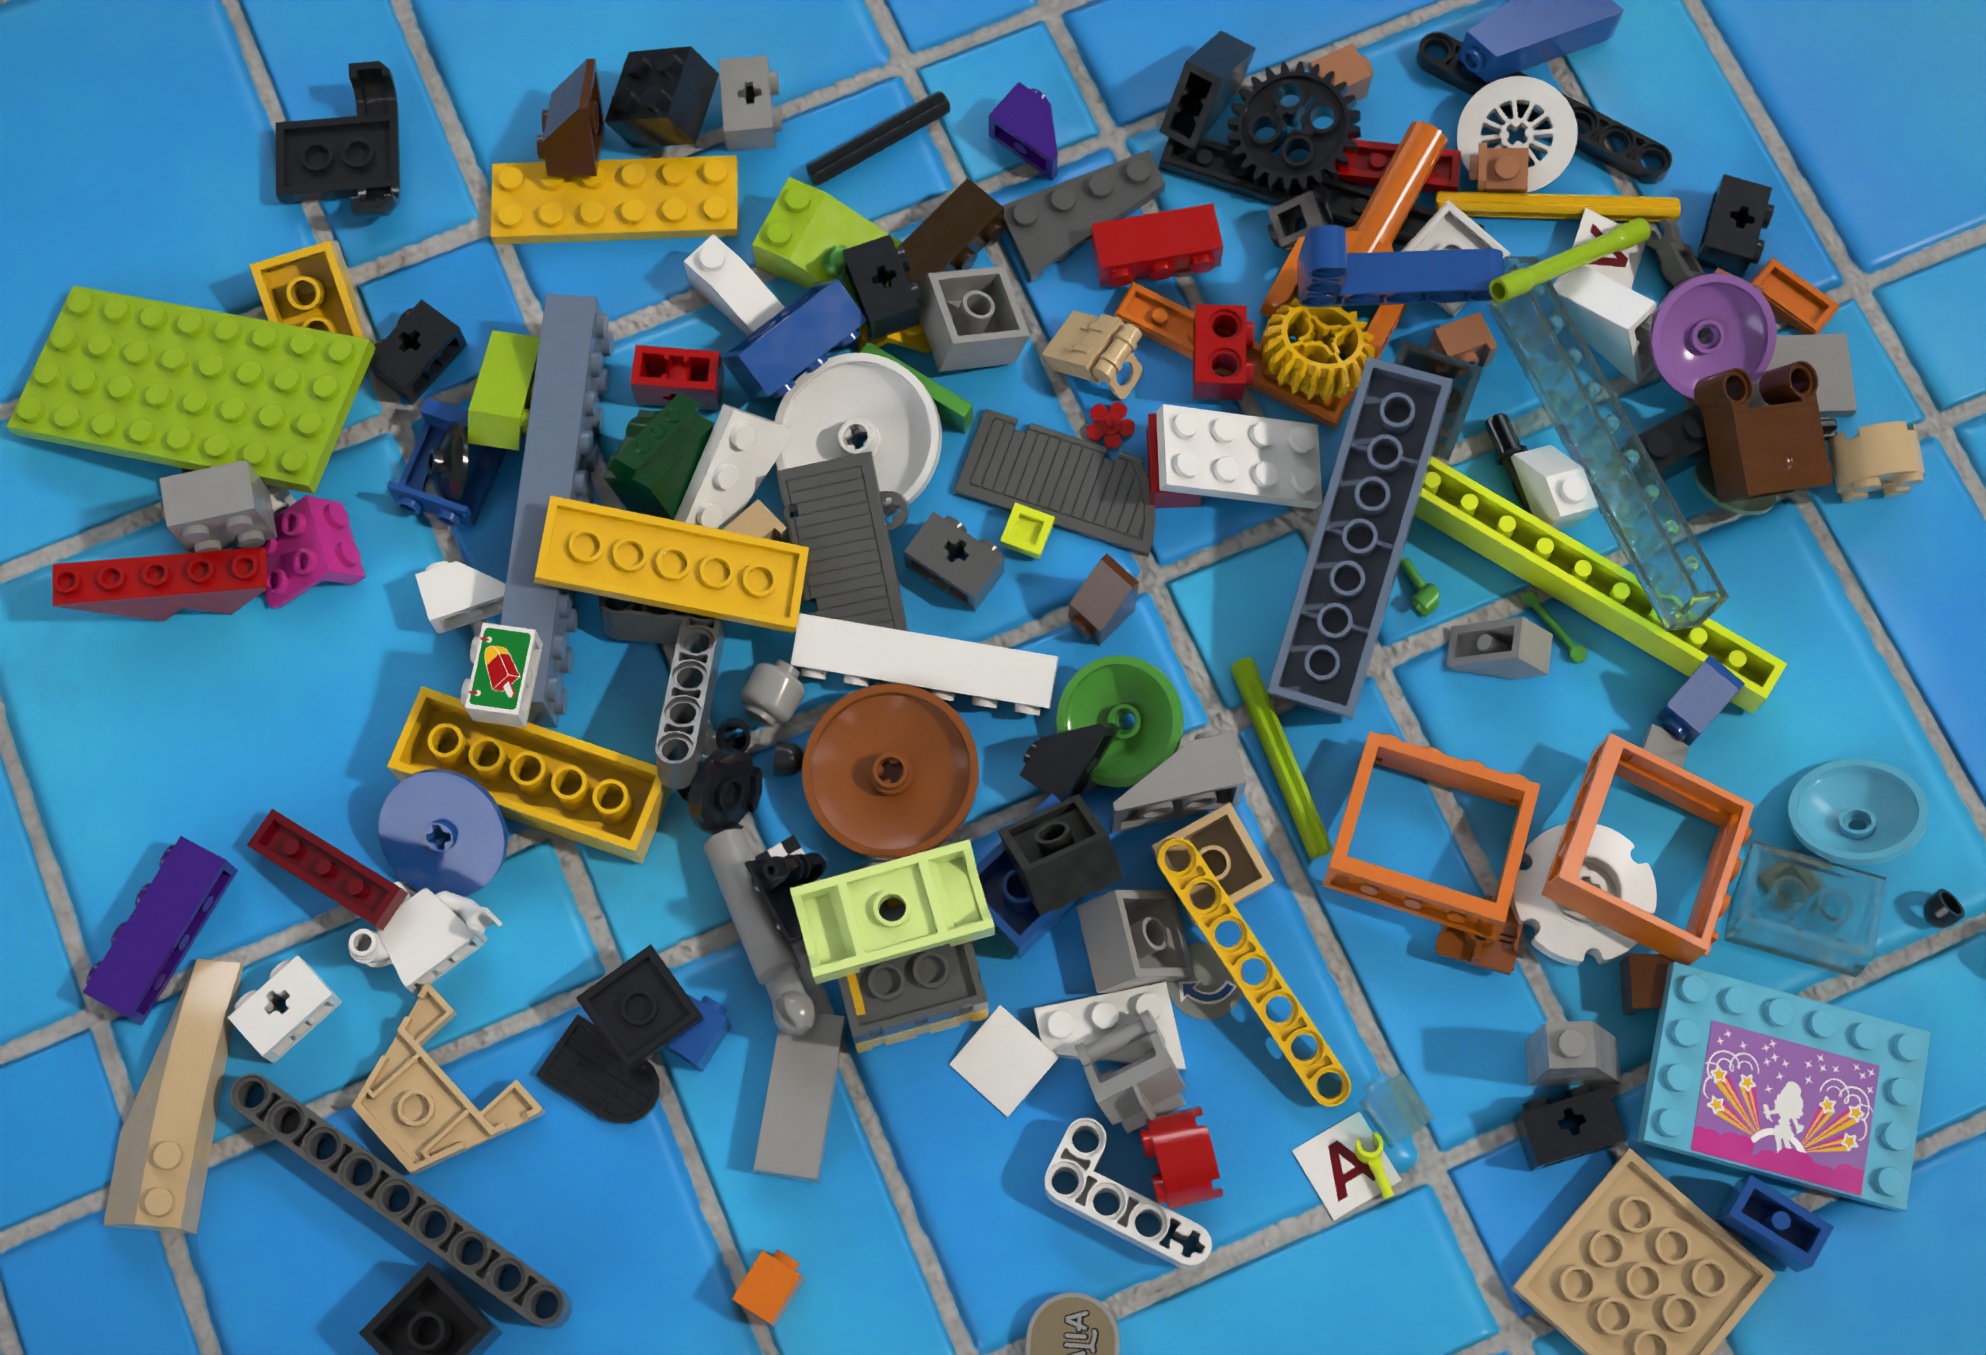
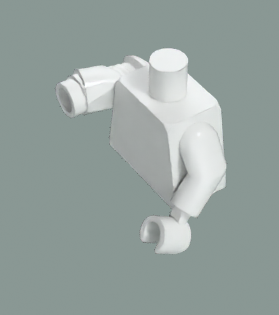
[348,881,502,996]

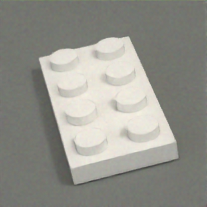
[1156,404,1322,509]

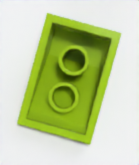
[752,177,902,310]

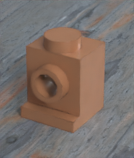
[1427,312,1498,374]

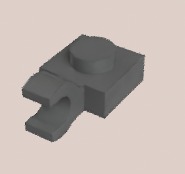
[1645,218,1705,286]

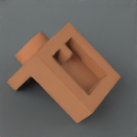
[1469,143,1529,193]

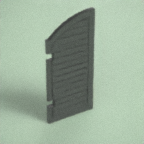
[954,409,1155,557]
[776,451,909,631]

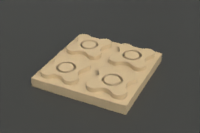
[1510,1148,1776,1355]

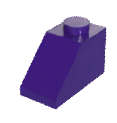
[988,82,1058,180]

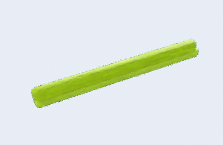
[1231,657,1332,860]

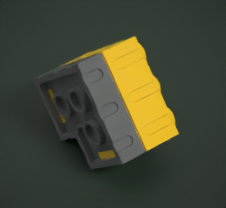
[838,898,989,1053]

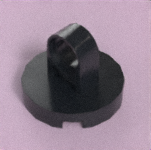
[677,747,762,835]

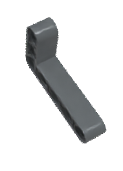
[598,596,726,789]

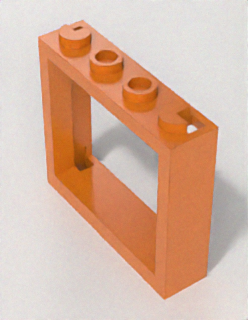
[1322,731,1541,941]
[1541,733,1754,966]

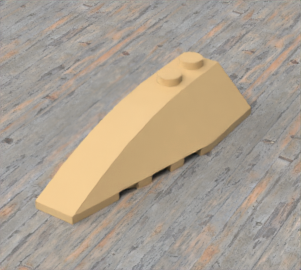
[103,959,244,1234]

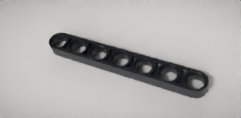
[1416,32,1672,184]

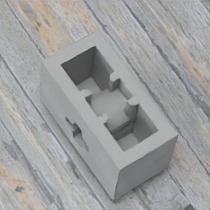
[719,55,782,152]

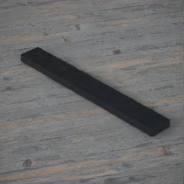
[1159,137,1484,246]

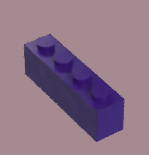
[83,836,238,1025]

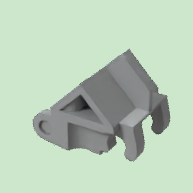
[1075,1009,1187,1134]

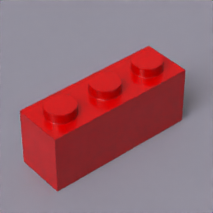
[1090,203,1223,287]

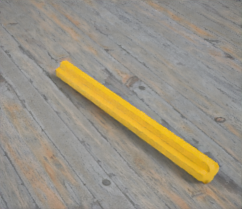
[1434,191,1681,222]

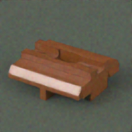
[1435,895,1524,975]

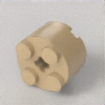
[1828,421,1926,503]

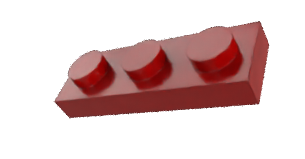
[1335,139,1461,193]

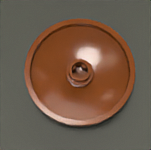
[802,684,979,861]

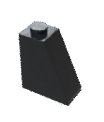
[1159,31,1256,150]

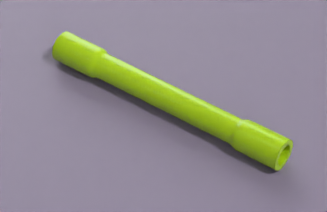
[1489,218,1651,303]

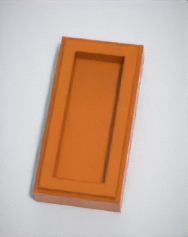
[1751,257,1840,335]

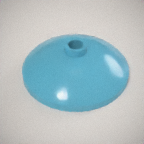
[1788,759,1928,865]

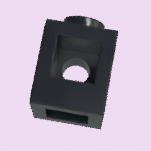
[1268,190,1335,252]

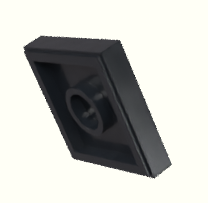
[576,944,704,1073]

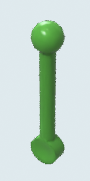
[1522,590,1587,664]

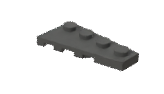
[1002,150,1165,282]

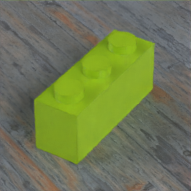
[468,330,540,451]

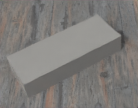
[753,1012,846,1183]

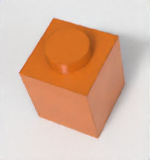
[732,1249,805,1327]

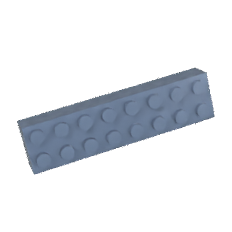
[1267,357,1453,721]

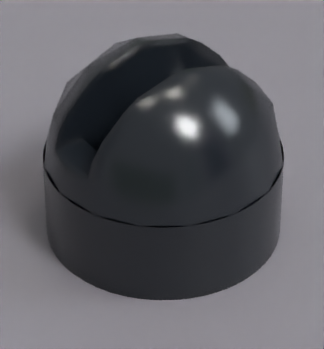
[715,718,751,752]
[773,741,804,777]
[1923,888,1965,928]

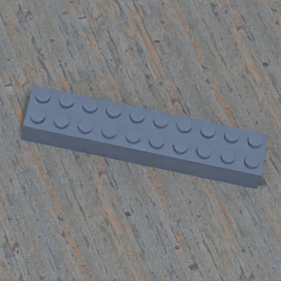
[500,294,614,728]

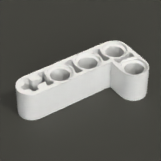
[1044,1118,1212,1270]

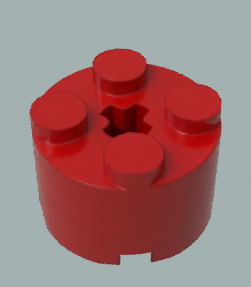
[1139,1106,1223,1210]

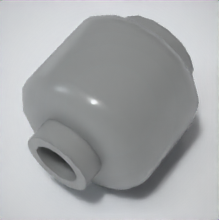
[740,660,805,727]

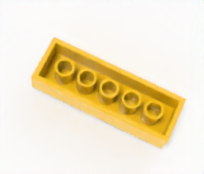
[387,686,672,864]

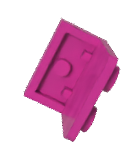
[259,495,366,608]

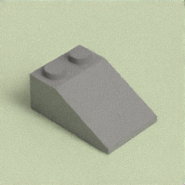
[1110,729,1247,834]

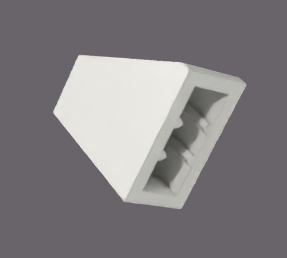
[1550,266,1657,384]

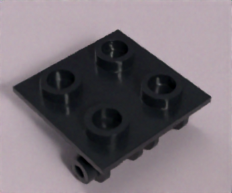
[744,852,826,941]

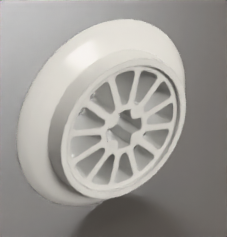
[1457,76,1578,192]

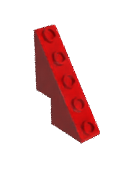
[52,547,267,622]

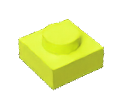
[1000,503,1055,560]

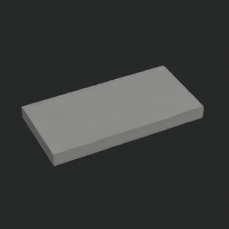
[1683,333,1857,417]

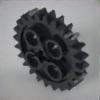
[1227,61,1361,195]

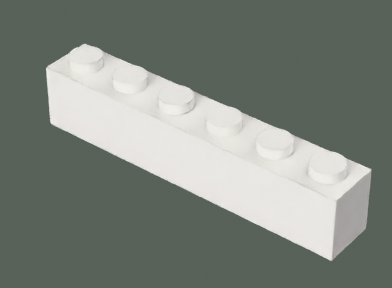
[790,613,1059,716]

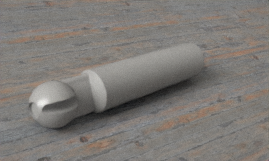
[703,829,818,1035]

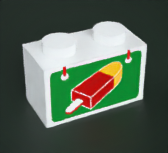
[461,623,543,728]

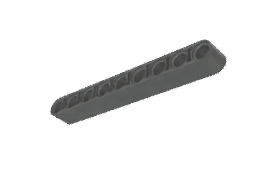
[229,1074,572,1329]

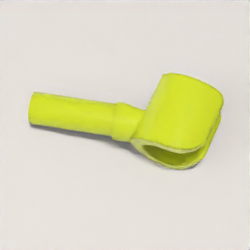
[1355,1132,1394,1199]

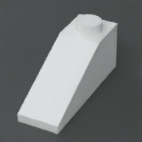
[684,234,785,335]

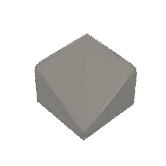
[1640,724,1689,769]

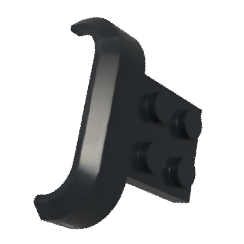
[275,61,400,218]

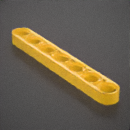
[1156,837,1351,1107]

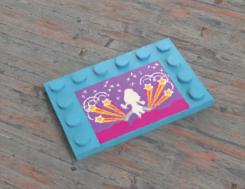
[1637,962,1931,1212]

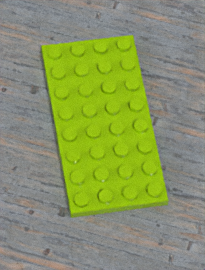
[6,286,376,494]

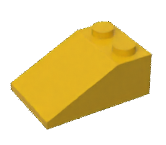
[249,240,366,338]

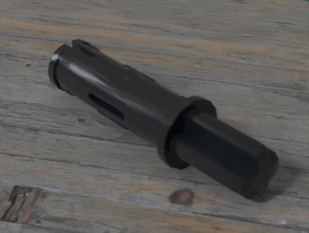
[1485,413,1533,515]

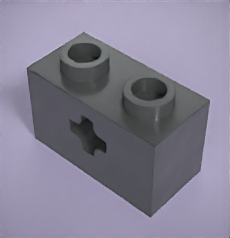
[904,511,1004,612]

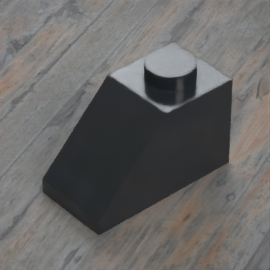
[1020,723,1120,802]

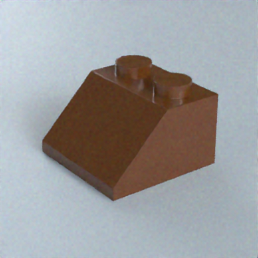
[537,59,605,176]

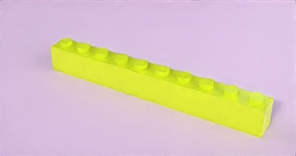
[1414,457,1787,714]

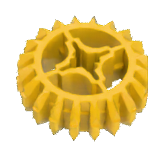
[1261,298,1375,402]

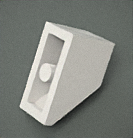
[1511,445,1599,530]
[415,561,506,634]

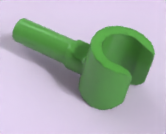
[821,245,857,303]
[1400,558,1440,617]

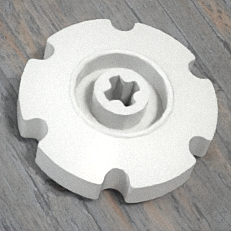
[1510,824,1657,966]

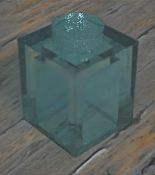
[1359,1072,1434,1149]

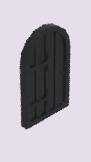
[536,1014,660,1125]

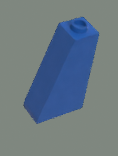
[1457,0,1624,83]

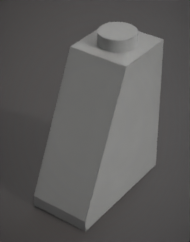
[1525,1021,1621,1086]

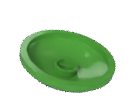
[1056,655,1184,787]

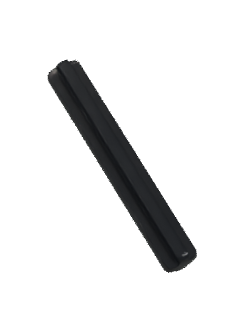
[806,91,950,186]

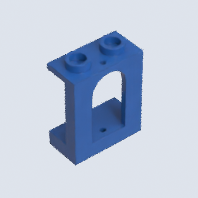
[387,397,508,528]

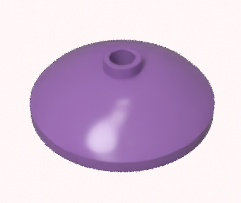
[1649,273,1776,399]

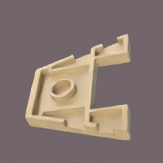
[351,982,546,1175]

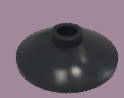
[427,421,469,503]

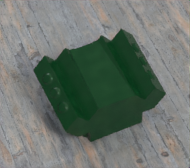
[603,392,715,520]

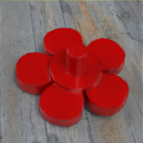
[1087,401,1135,450]

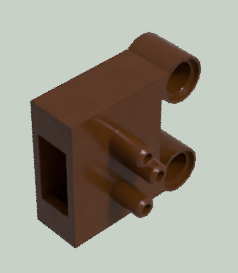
[1694,361,1833,503]

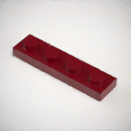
[247,809,408,931]

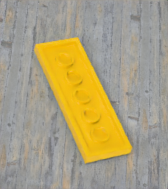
[491,155,739,245]
[533,495,809,633]

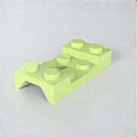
[790,839,995,984]

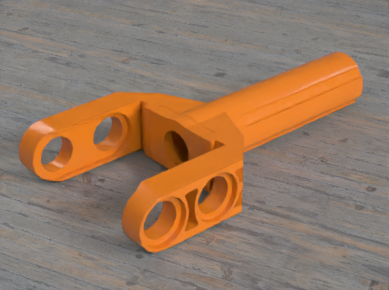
[1260,121,1448,359]

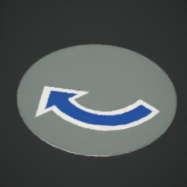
[1167,942,1244,1020]

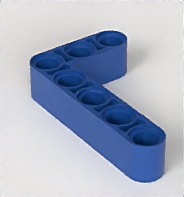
[1297,225,1504,307]

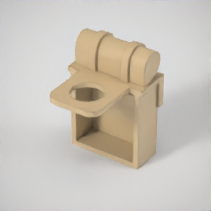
[1041,310,1143,400]

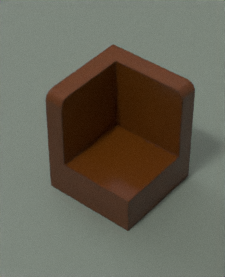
[1619,954,1675,1015]

